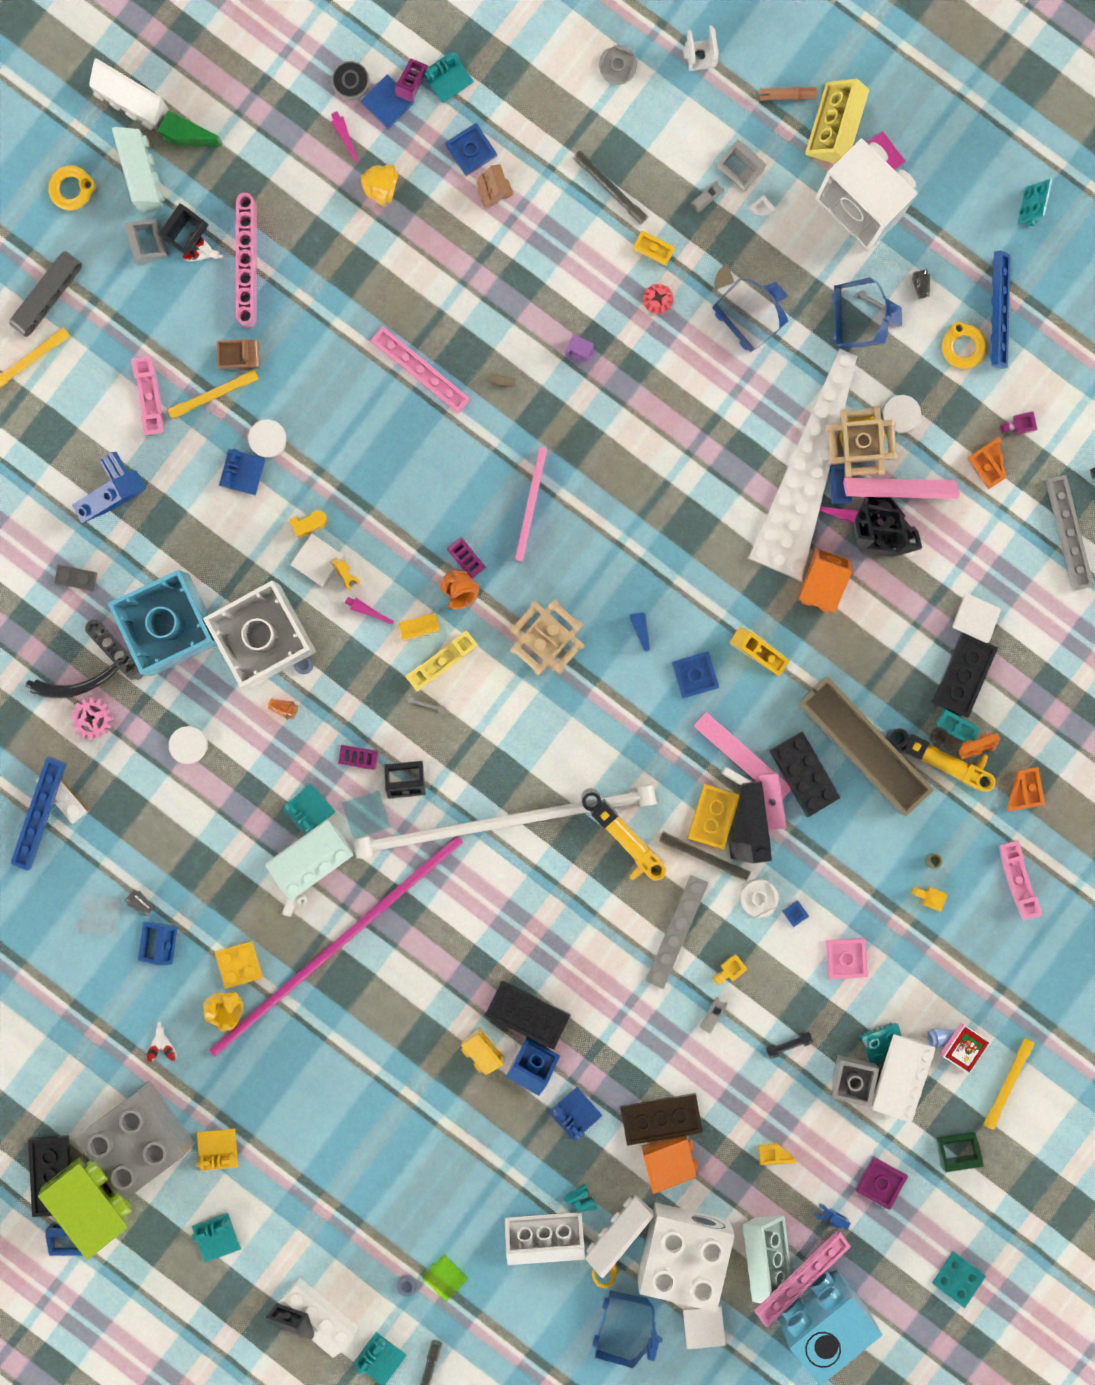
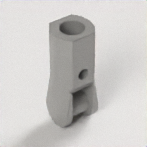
[691,180,725,213]
[699,997,728,1033]

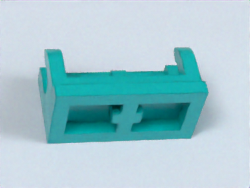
[935,708,980,742]

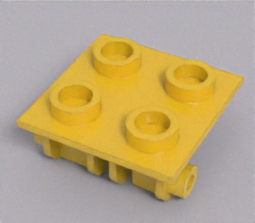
[197,1128,239,1171]

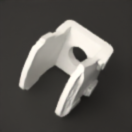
[683,26,719,71]

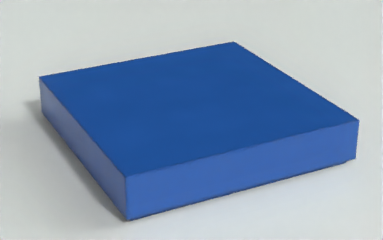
[361,74,415,129]
[445,123,497,177]
[672,651,719,699]

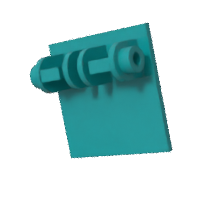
[424,51,474,103]
[1017,178,1052,226]
[282,783,336,835]
[860,1022,902,1065]
[191,1213,241,1263]
[932,1251,986,1309]
[353,1332,407,1385]

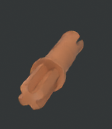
[759,85,817,102]

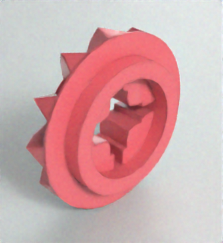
[643,283,673,314]

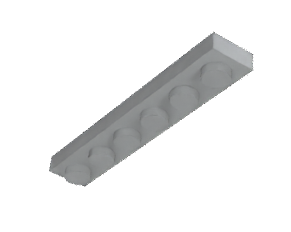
[1045,475,1094,591]
[645,875,709,989]

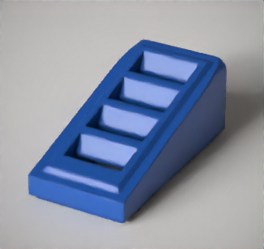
[629,612,650,652]

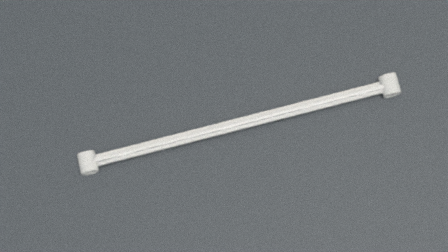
[353,785,657,859]

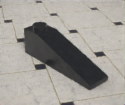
[728,781,772,863]

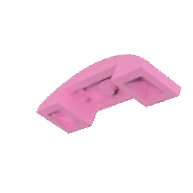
[132,356,164,436]
[999,840,1043,920]

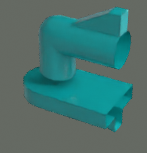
[564,1184,598,1213]

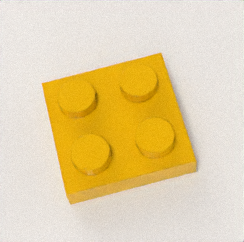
[215,940,263,989]

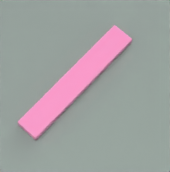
[370,326,471,414]
[515,447,547,563]
[843,478,960,499]
[693,712,791,799]
[754,1230,851,1327]

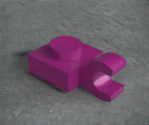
[1000,411,1038,435]

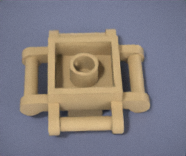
[826,406,899,478]
[509,599,585,676]

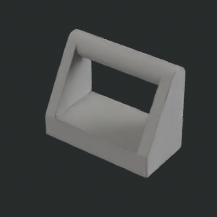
[716,139,766,192]
[124,219,168,266]

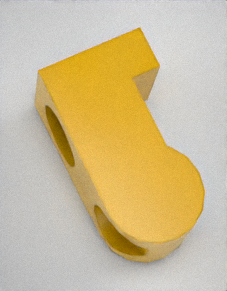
[289,510,328,539]

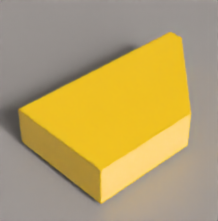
[758,1143,796,1165]

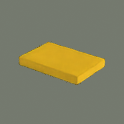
[687,784,739,850]

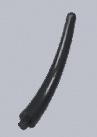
[25,657,123,698]

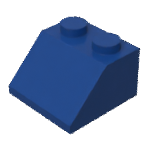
[506,1037,560,1096]

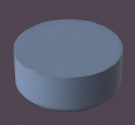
[294,656,314,674]
[397,1275,417,1297]

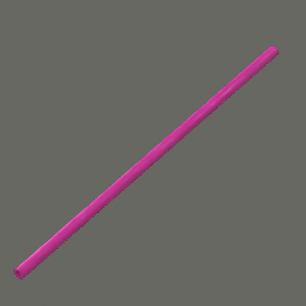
[209,836,463,1057]

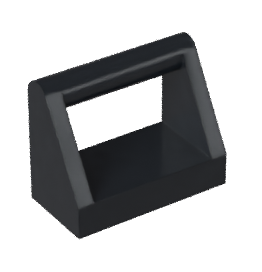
[158,203,209,256]
[384,760,426,799]
[266,1303,314,1340]

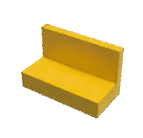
[399,613,441,641]

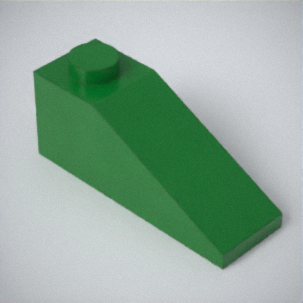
[157,110,223,146]

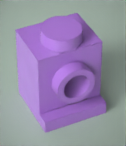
[565,334,596,362]

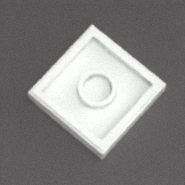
[290,534,344,587]
[952,593,1001,643]
[682,1304,726,1349]

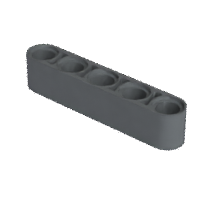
[9,251,82,337]

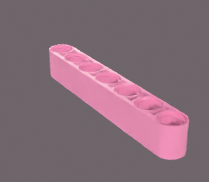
[236,193,257,329]

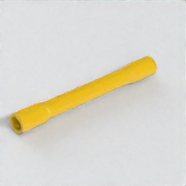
[0,327,71,388]
[168,369,259,419]
[983,1037,1035,1130]

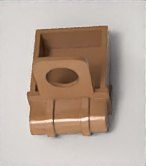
[476,164,513,208]
[217,338,261,370]

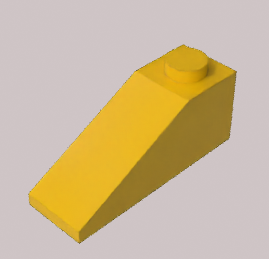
[729,627,790,677]

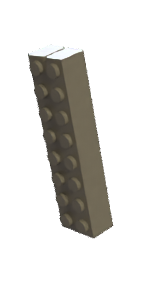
[796,677,934,816]

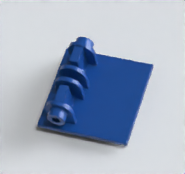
[219,449,265,495]
[548,1087,603,1141]

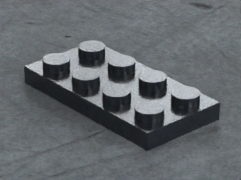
[932,632,998,718]
[769,731,840,817]
[485,980,571,1050]
[28,1135,70,1217]

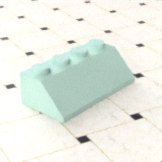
[112,127,165,214]
[265,819,354,900]
[743,1215,792,1303]

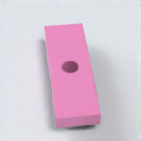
[759,772,786,830]

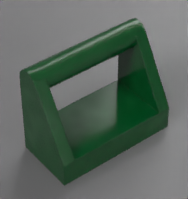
[936,1132,984,1172]

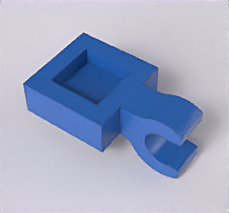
[814,1203,851,1230]

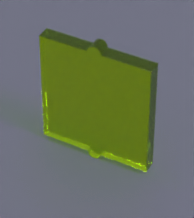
[422,1254,468,1302]

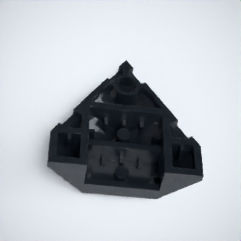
[853,497,923,557]

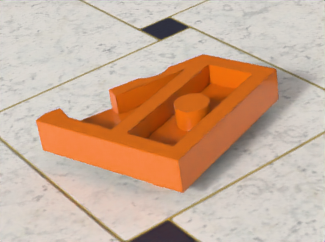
[967,437,1006,490]
[958,733,1001,759]
[1006,767,1045,811]

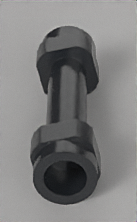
[766,1032,813,1059]

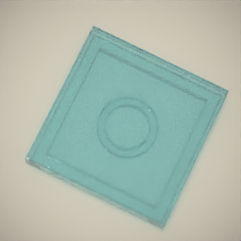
[342,791,391,839]

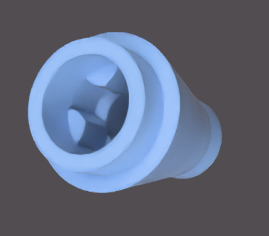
[927,1029,955,1048]

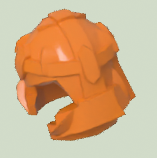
[440,570,479,610]

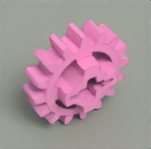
[70,698,114,740]

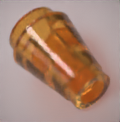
[268,698,298,720]

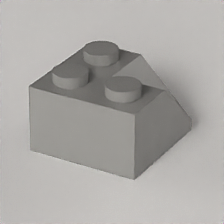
[832,1055,879,1107]

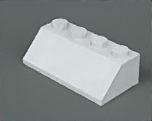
[89,58,169,130]
[870,1034,936,1122]
[585,1195,654,1279]
[505,1212,585,1265]
[278,1277,358,1358]

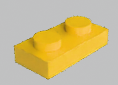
[633,230,676,266]

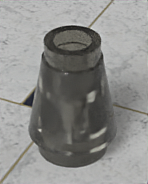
[911,269,931,299]
[929,727,949,747]

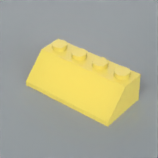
[805,79,869,163]

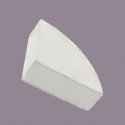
[749,195,776,216]

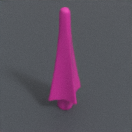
[331,111,358,162]
[819,506,859,524]
[345,597,394,625]

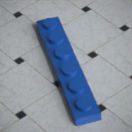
[990,250,1011,369]
[10,757,67,871]

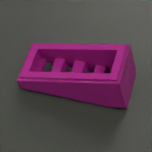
[395,58,428,102]
[447,537,486,579]
[338,745,379,770]

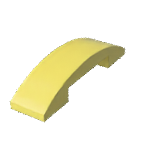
[405,630,478,692]

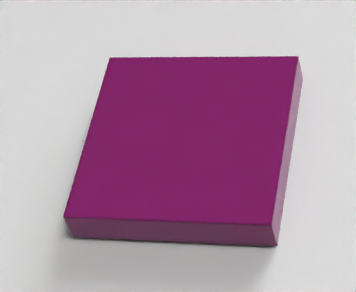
[855,1156,908,1210]

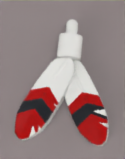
[183,233,224,262]
[147,1022,177,1062]

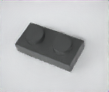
[54,565,97,591]

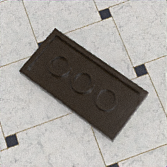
[620,1093,703,1146]

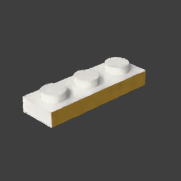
[35,778,89,824]

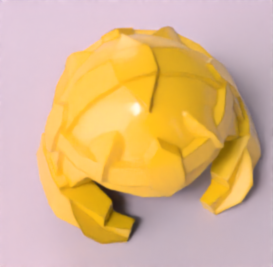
[360,165,399,207]
[203,992,243,1033]

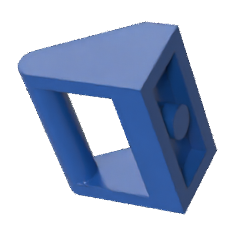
[138,922,178,966]
[45,1223,83,1256]

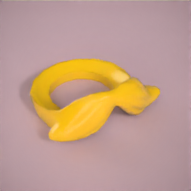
[592,1263,620,1288]

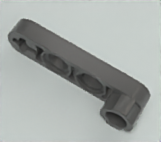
[85,619,143,680]

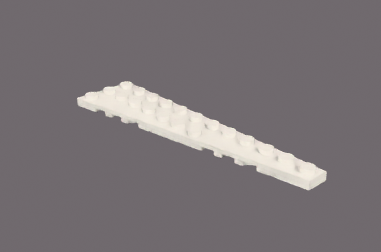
[749,349,857,581]

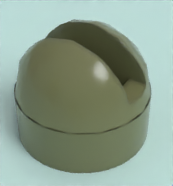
[925,853,942,869]

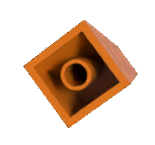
[799,547,853,613]
[641,1136,699,1194]

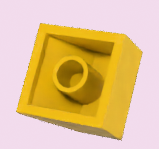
[461,1027,504,1075]

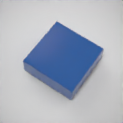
[782,900,809,927]

